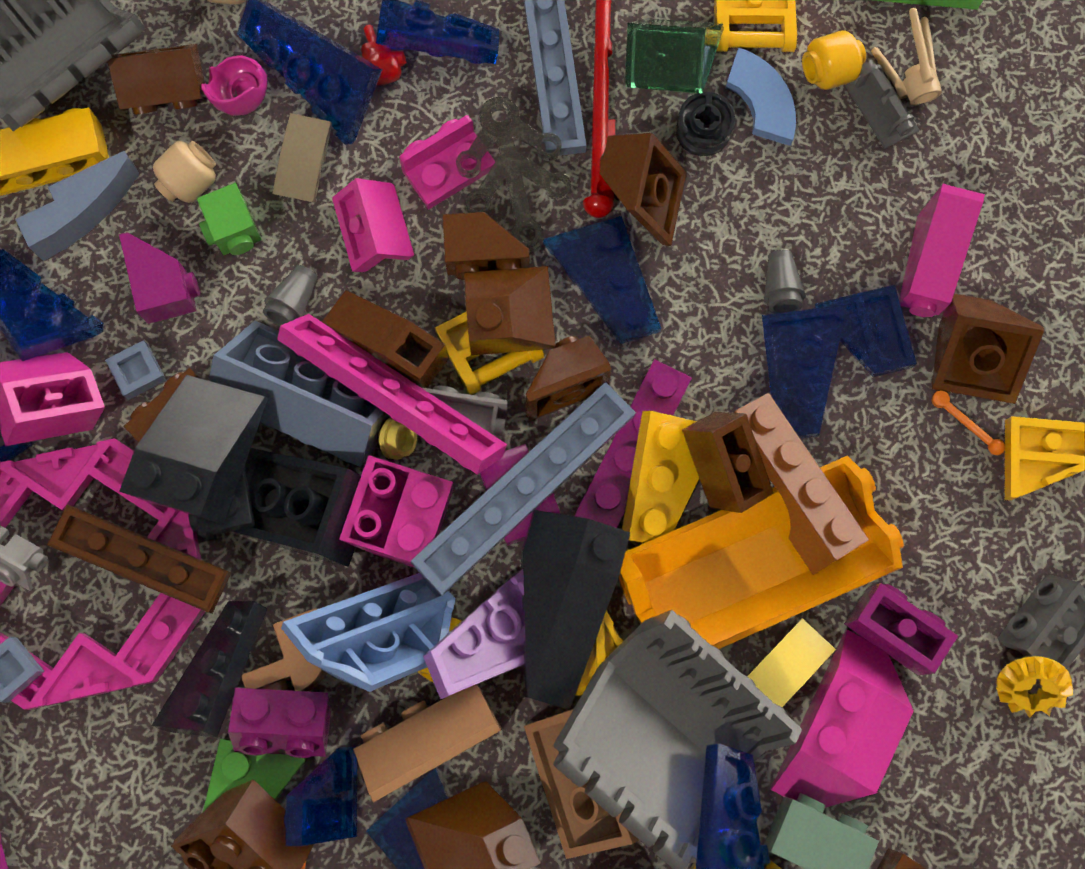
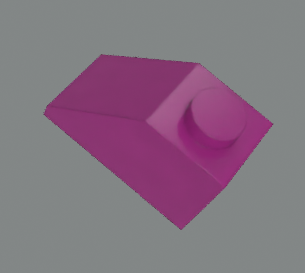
[119,232,200,324]

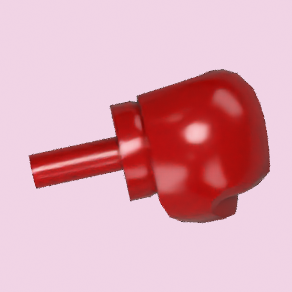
[361,25,407,86]

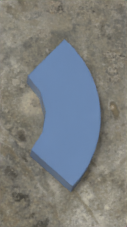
[725,47,796,146]

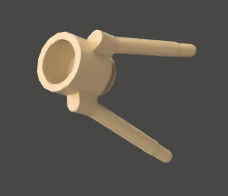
[871,8,942,105]

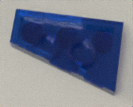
[376,0,499,64]
[543,216,661,344]
[762,305,847,438]

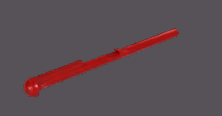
[583,0,615,218]

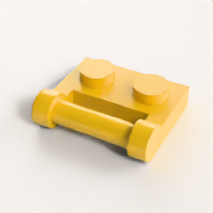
[714,0,797,52]
[435,312,545,395]

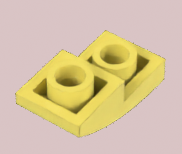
[747,618,836,707]

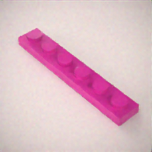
[277,314,507,475]

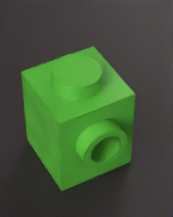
[197,183,262,255]

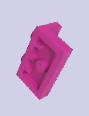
[399,115,496,210]

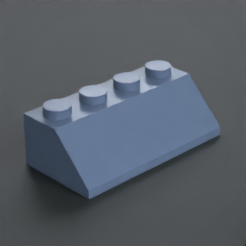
[209,320,390,467]

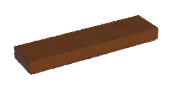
[47,504,231,614]

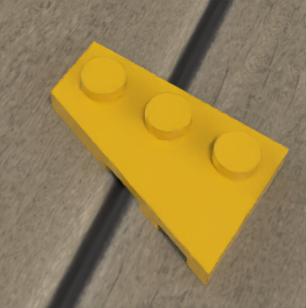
[622,411,699,543]

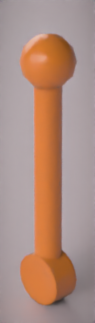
[932,390,1005,455]

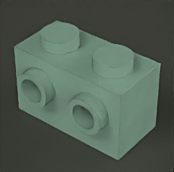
[762,793,879,869]

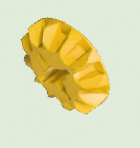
[996,656,1073,718]

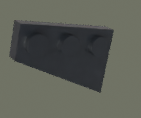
[151,601,268,738]

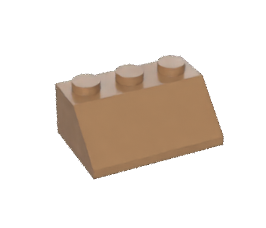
[353,684,502,802]
[524,709,639,859]

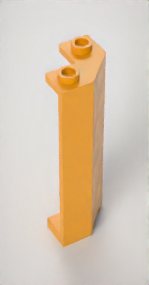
[618,455,904,649]

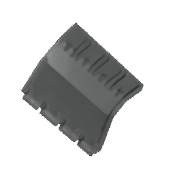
[0,0,146,131]
[553,610,802,869]

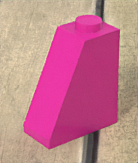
[898,184,985,317]

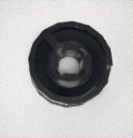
[676,91,736,157]

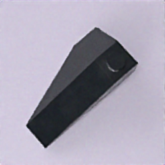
[521,510,630,710]

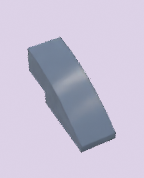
[15,151,139,261]

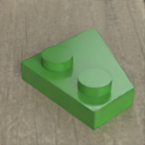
[203,738,307,812]

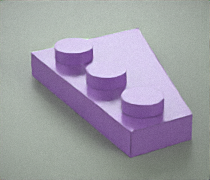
[423,569,526,699]

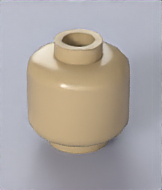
[153,141,216,203]

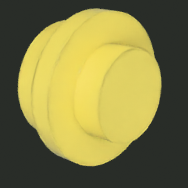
[378,417,417,460]

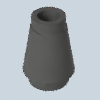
[764,250,806,315]
[263,265,318,326]

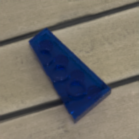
[237,0,382,145]

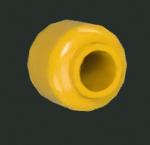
[802,30,866,90]

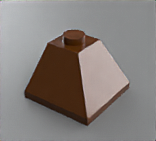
[599,133,687,246]
[464,266,556,356]
[932,294,1045,404]
[526,335,612,422]
[404,781,541,869]

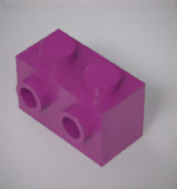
[844,583,958,675]
[228,688,331,758]

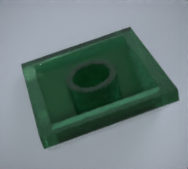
[625,18,724,94]

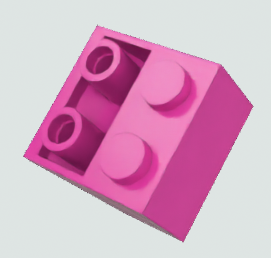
[0,352,105,446]
[339,455,453,568]

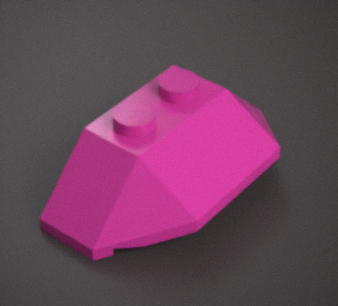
[770,629,914,808]

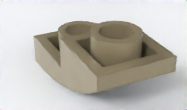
[272,113,332,203]

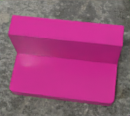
[332,178,414,272]

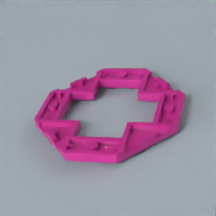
[0,438,205,710]

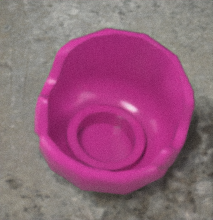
[201,55,268,116]

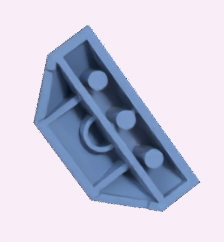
[281,573,456,692]

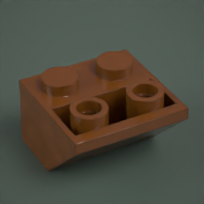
[171,779,317,869]

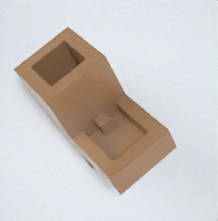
[241,608,327,692]

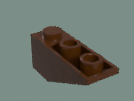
[322,290,448,388]

